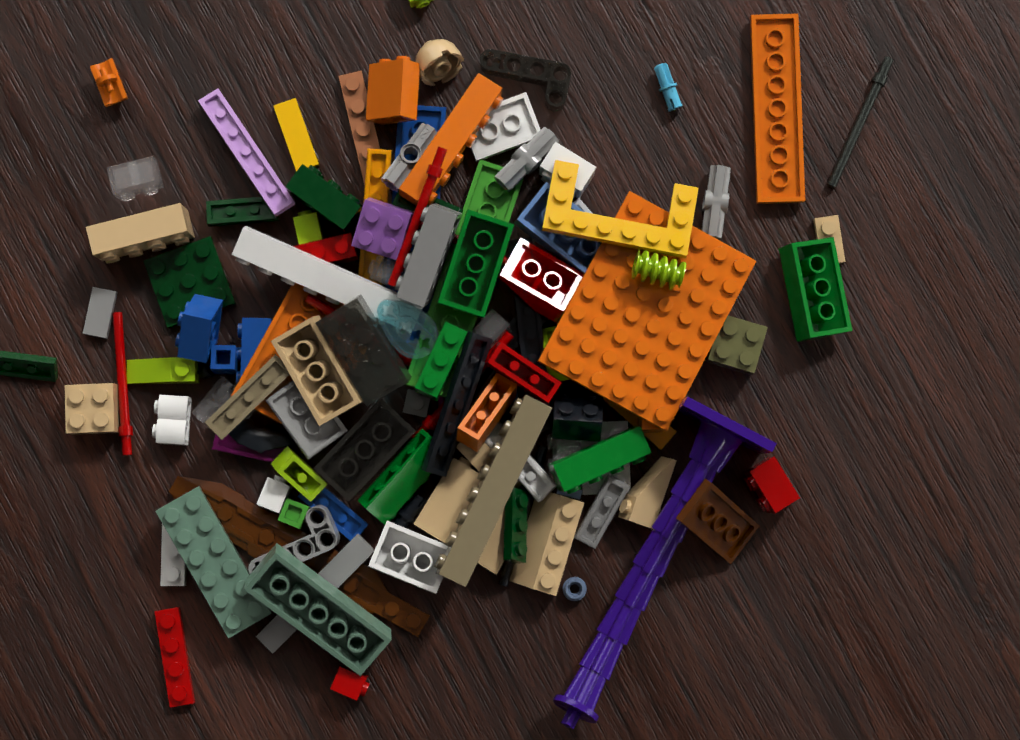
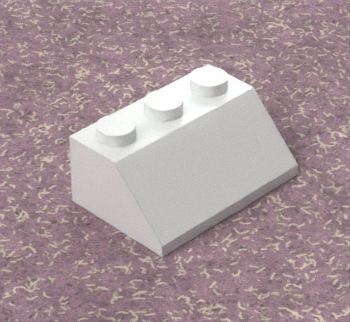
[368,521,448,594]

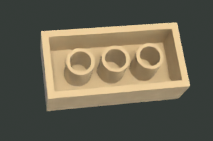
[86,203,195,263]

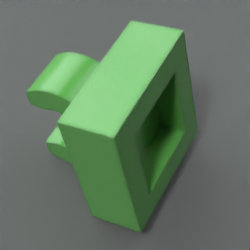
[278,498,310,529]

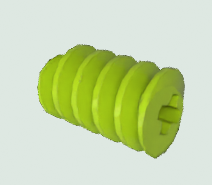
[631,250,686,291]

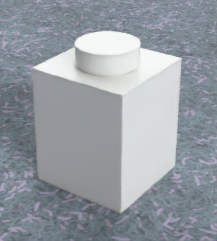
[257,475,292,513]

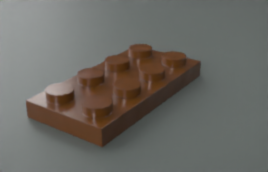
[676,479,759,564]

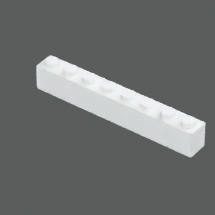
[232,226,423,334]

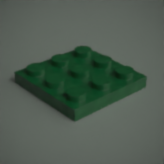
[143,236,236,328]

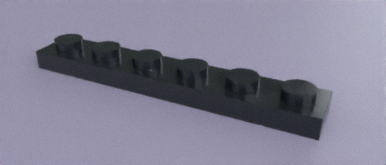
[422,331,493,477]

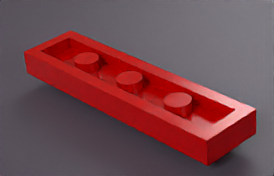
[154,607,195,708]

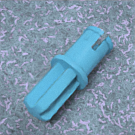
[654,63,683,111]

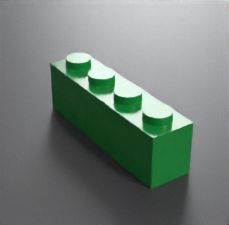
[548,426,651,494]
[358,429,432,525]

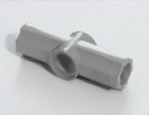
[381,123,437,192]
[494,126,559,192]
[701,165,731,239]

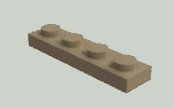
[204,354,290,440]

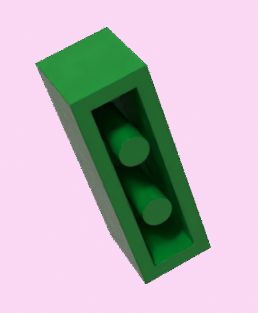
[415,322,468,401]

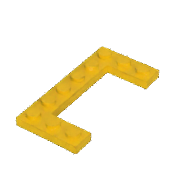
[542,160,698,259]

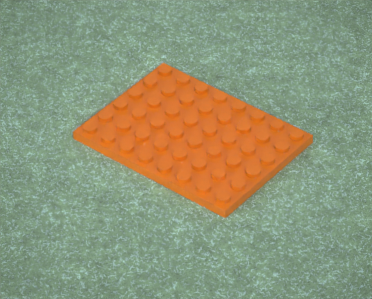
[537,191,756,432]

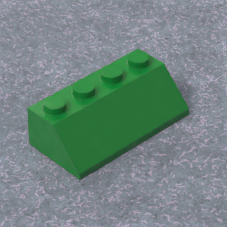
[778,237,852,342]

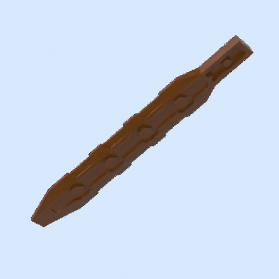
[169,476,430,637]

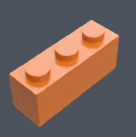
[457,373,518,452]

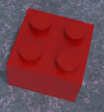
[743,456,800,513]

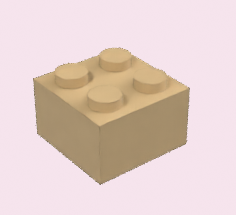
[65,383,120,435]

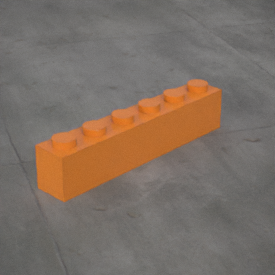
[399,73,504,206]

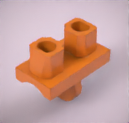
[90,58,128,107]

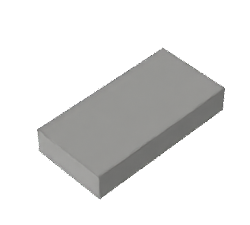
[83,287,118,339]

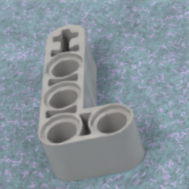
[248,505,340,574]

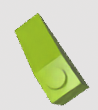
[127,357,199,384]

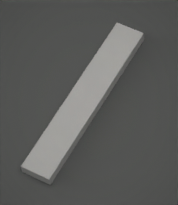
[256,534,375,653]

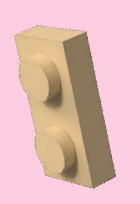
[813,215,845,264]

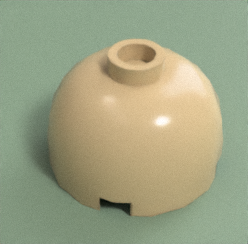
[416,39,464,86]

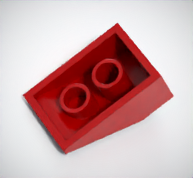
[499,238,584,323]

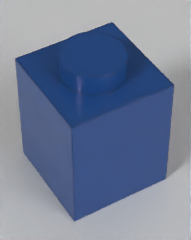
[210,345,239,375]

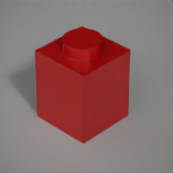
[330,665,370,701]

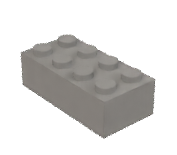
[395,203,463,307]

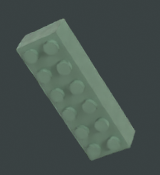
[155,486,271,638]
[244,543,392,676]

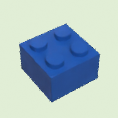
[175,294,223,363]

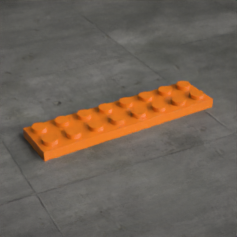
[750,14,805,204]

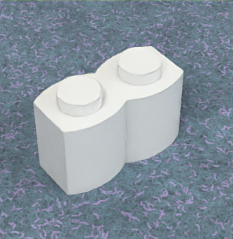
[152,395,192,446]

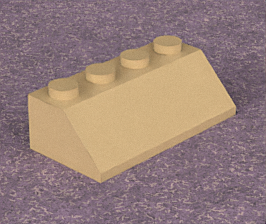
[271,315,367,426]
[509,492,584,596]

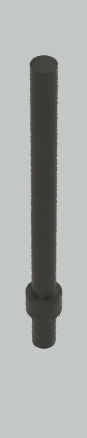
[827,56,894,188]

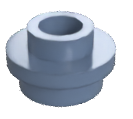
[563,577,587,601]

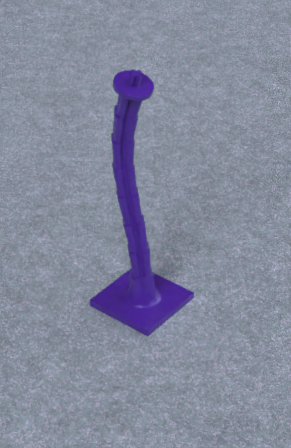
[553,396,777,729]

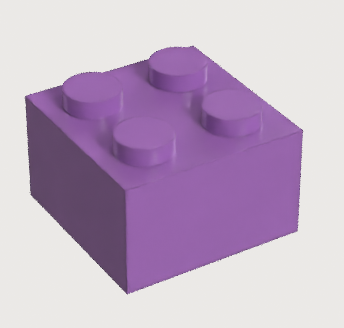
[351,197,414,260]

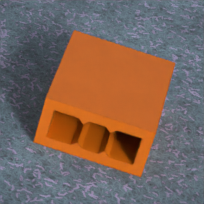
[366,56,420,125]

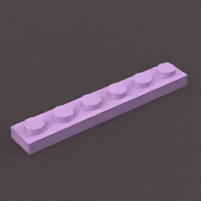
[198,88,295,217]

